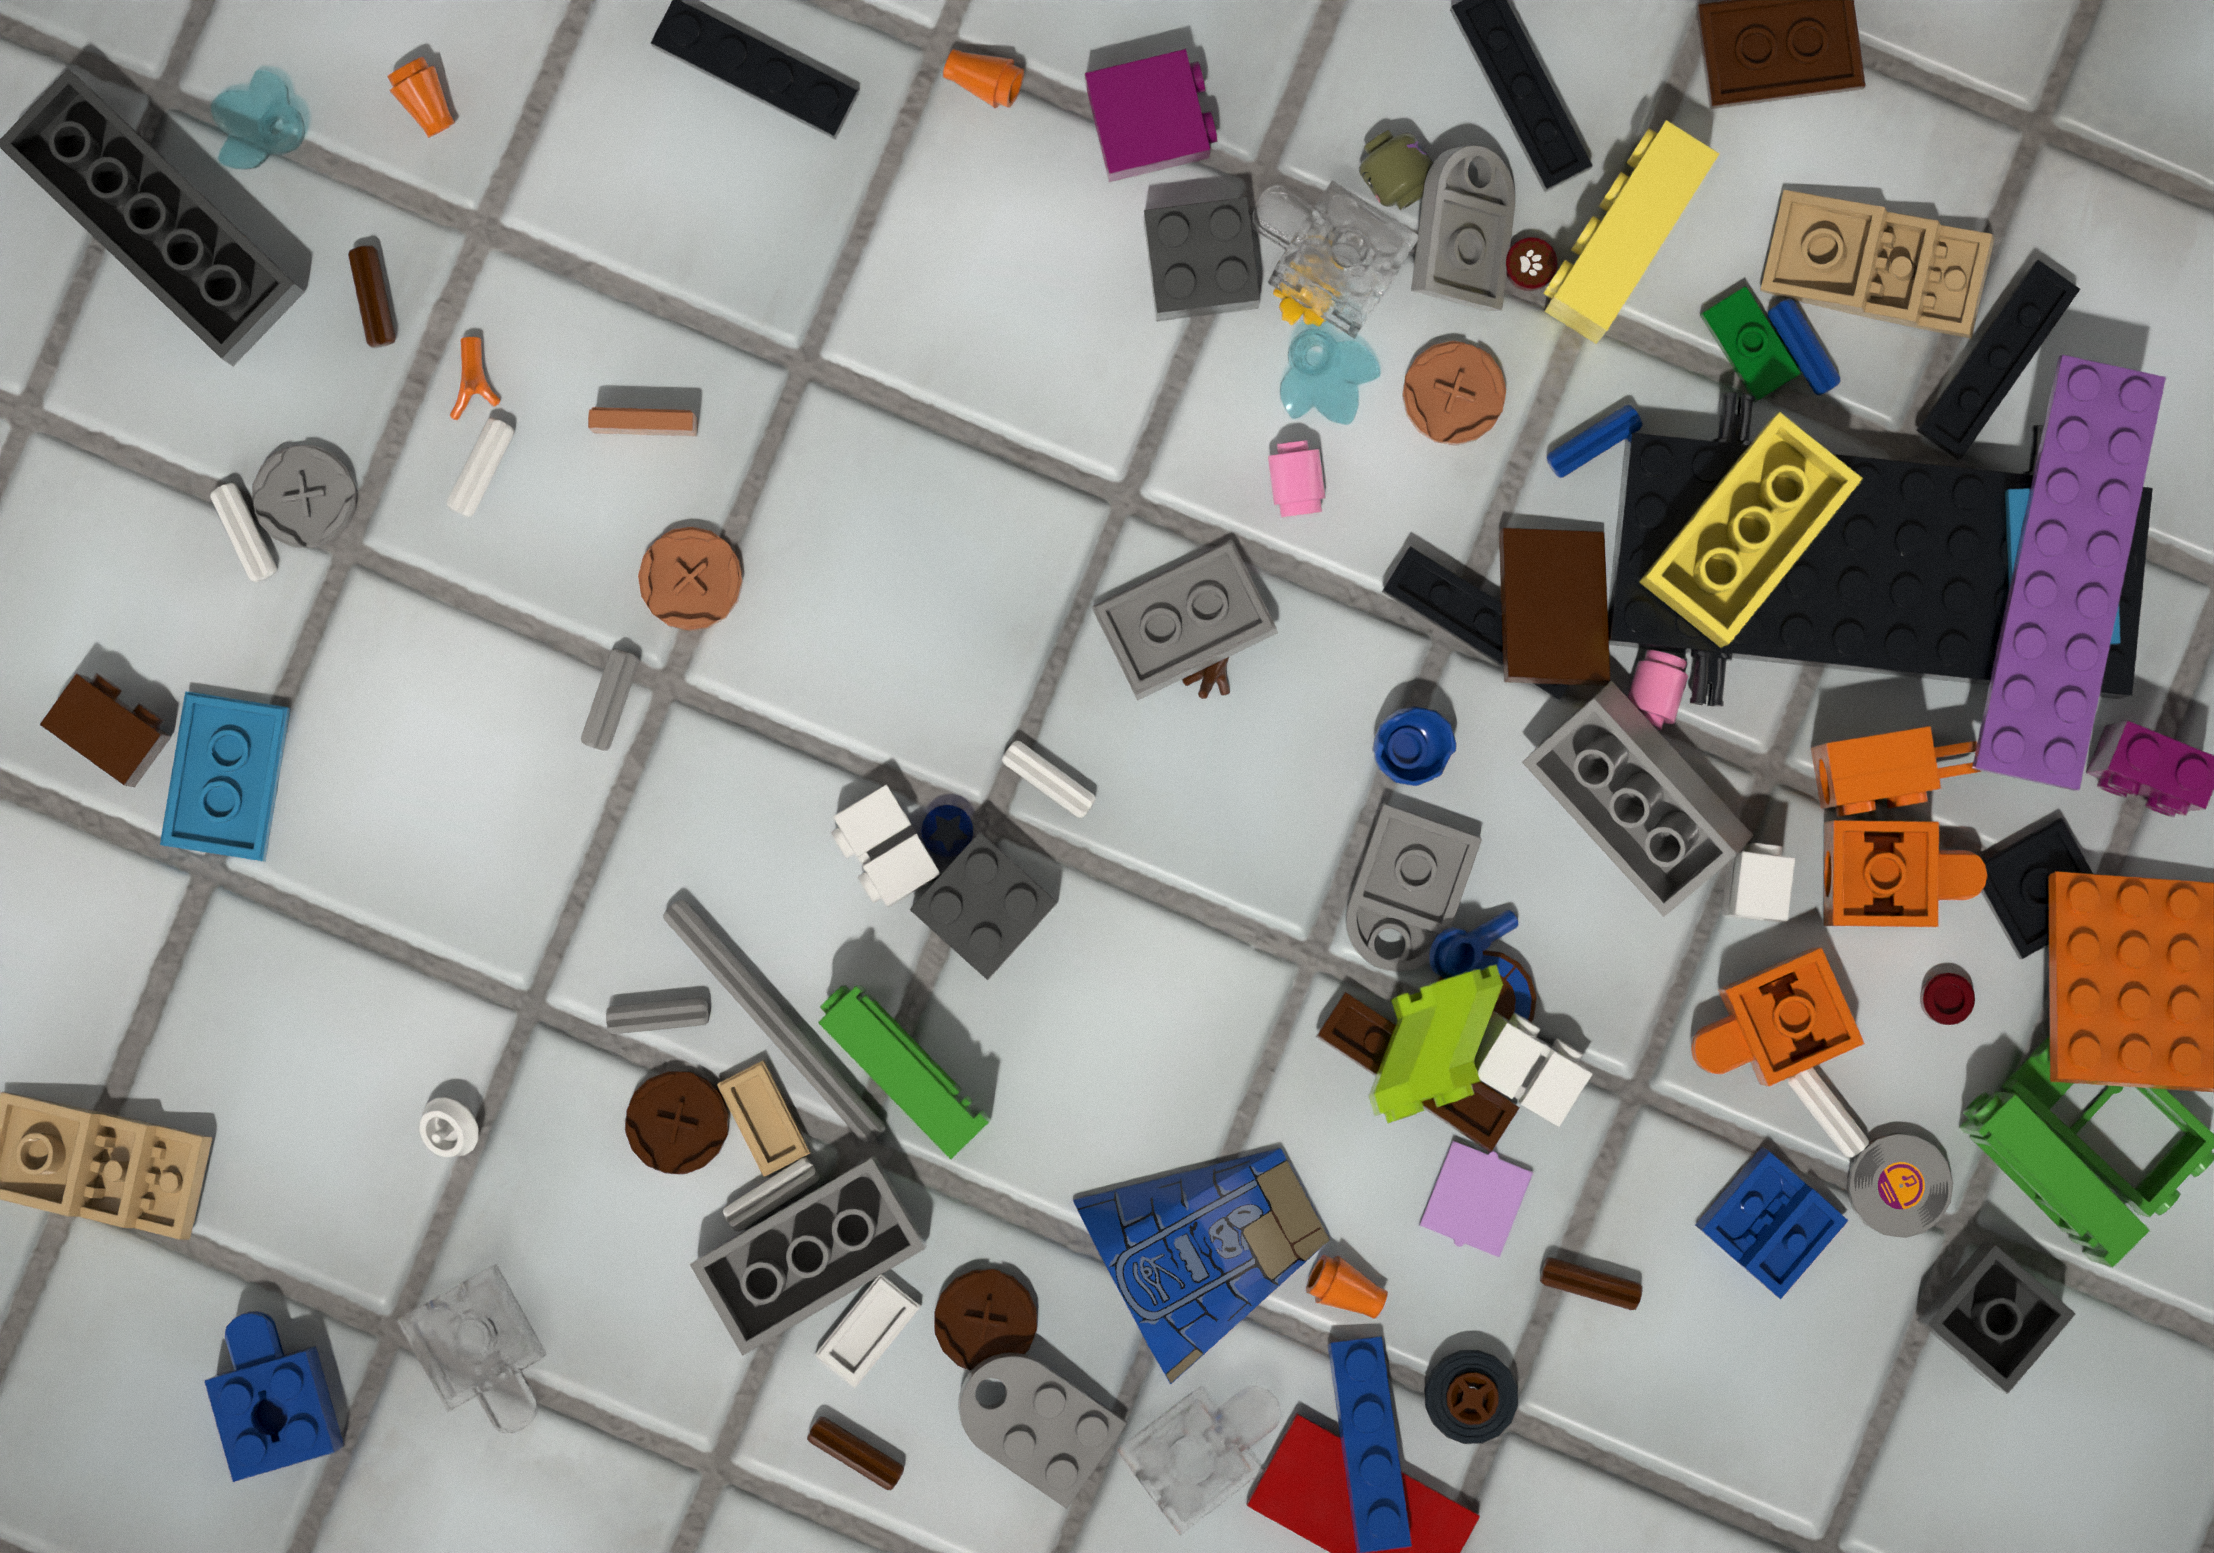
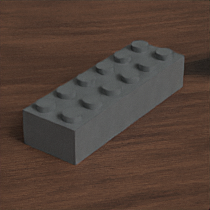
[0,69,305,366]

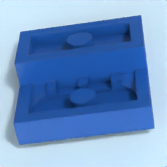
[1695,1147,1849,1299]

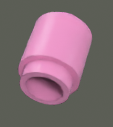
[1268,440,1325,517]
[1628,650,1688,731]

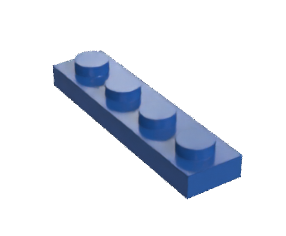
[1328,1336,1412,1553]

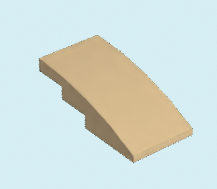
[1760,190,1995,339]
[0,1092,212,1240]

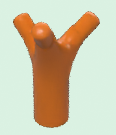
[450,337,501,420]

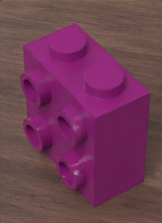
[1085,49,1218,182]
[2086,720,2214,817]

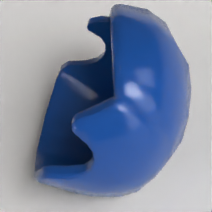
[1372,706,1457,786]

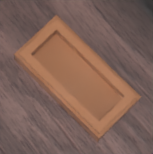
[588,407,698,436]

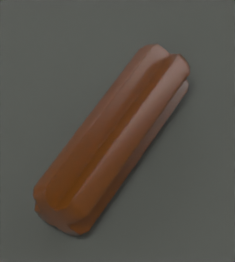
[348,245,396,348]
[1540,1257,1643,1310]
[807,1417,904,1490]

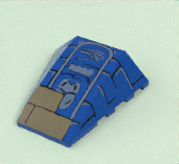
[1073,1148,1330,1384]

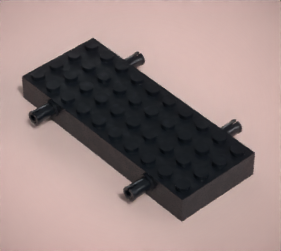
[1608,392,2153,707]

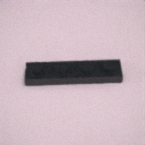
[650,0,859,140]
[1450,0,1593,192]
[1916,260,2080,460]
[1382,546,1569,701]

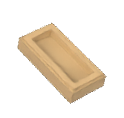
[717,1060,811,1177]

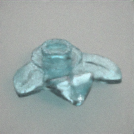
[211,70,305,170]
[1280,329,1381,425]

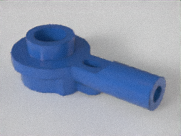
[1429,910,1519,979]

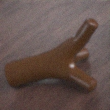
[1182,657,1230,699]

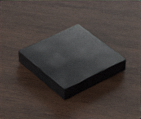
[1981,818,2093,959]

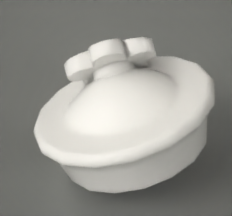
[419,1097,479,1157]

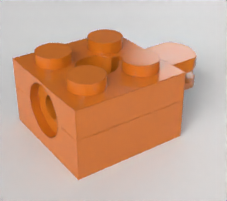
[1811,726,1982,817]
[1824,820,1987,927]
[1691,947,1865,1087]

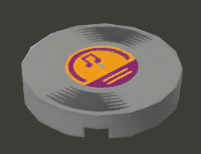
[1846,1133,1953,1238]

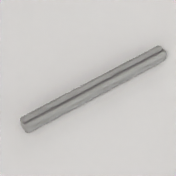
[663,899,886,1144]

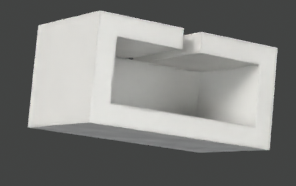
[831,784,942,907]
[1721,843,1795,922]
[1474,1011,1592,1127]

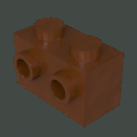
[39,673,171,787]

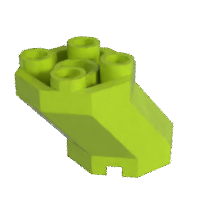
[1368,965,1503,1124]

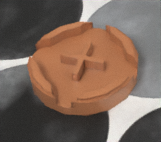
[1402,341,1506,446]
[638,527,743,631]

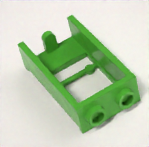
[818,985,991,1159]
[2001,1035,2214,1217]
[1959,1091,2150,1268]

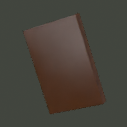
[1696,0,1866,109]
[1499,528,1610,686]

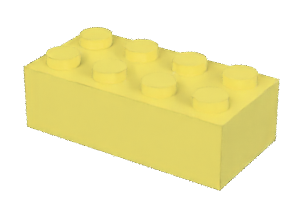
[1543,120,1719,344]
[1639,412,1863,648]

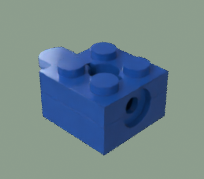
[204,1311,344,1482]

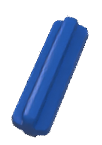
[1768,298,1841,396]
[1546,405,1643,478]

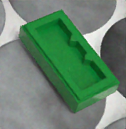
[1700,286,1801,402]

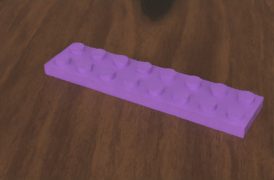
[1972,355,2166,791]

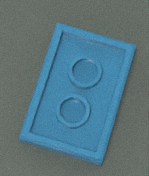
[160,691,291,862]

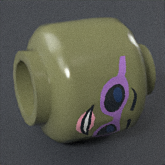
[1359,130,1433,210]

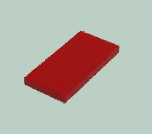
[1246,1413,1480,1553]

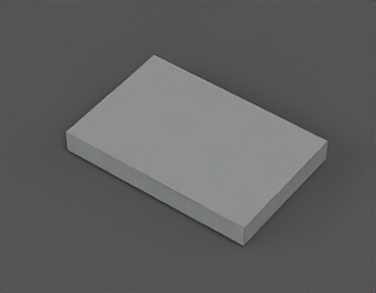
[1092,540,1278,701]

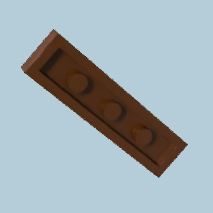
[1315,992,1520,1152]

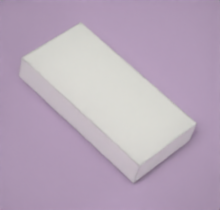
[815,1274,921,1388]

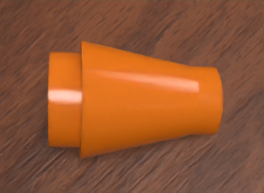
[943,49,1024,108]
[387,57,455,138]
[1306,1255,1388,1319]

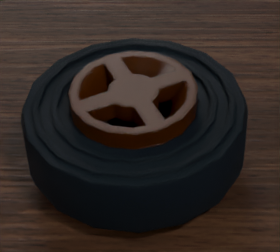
[1424,1350,1518,1444]

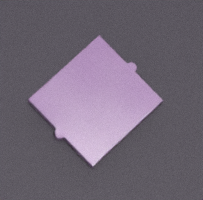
[1419,1141,1533,1257]

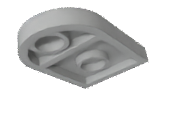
[1411,145,1515,311]
[1346,804,1482,972]
[958,1352,1127,1509]

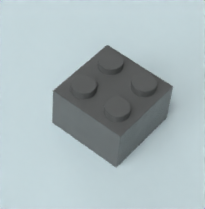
[1143,197,1261,321]
[910,832,1058,980]
[1917,1241,2076,1394]

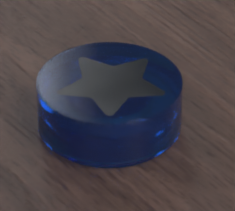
[921,805,974,857]

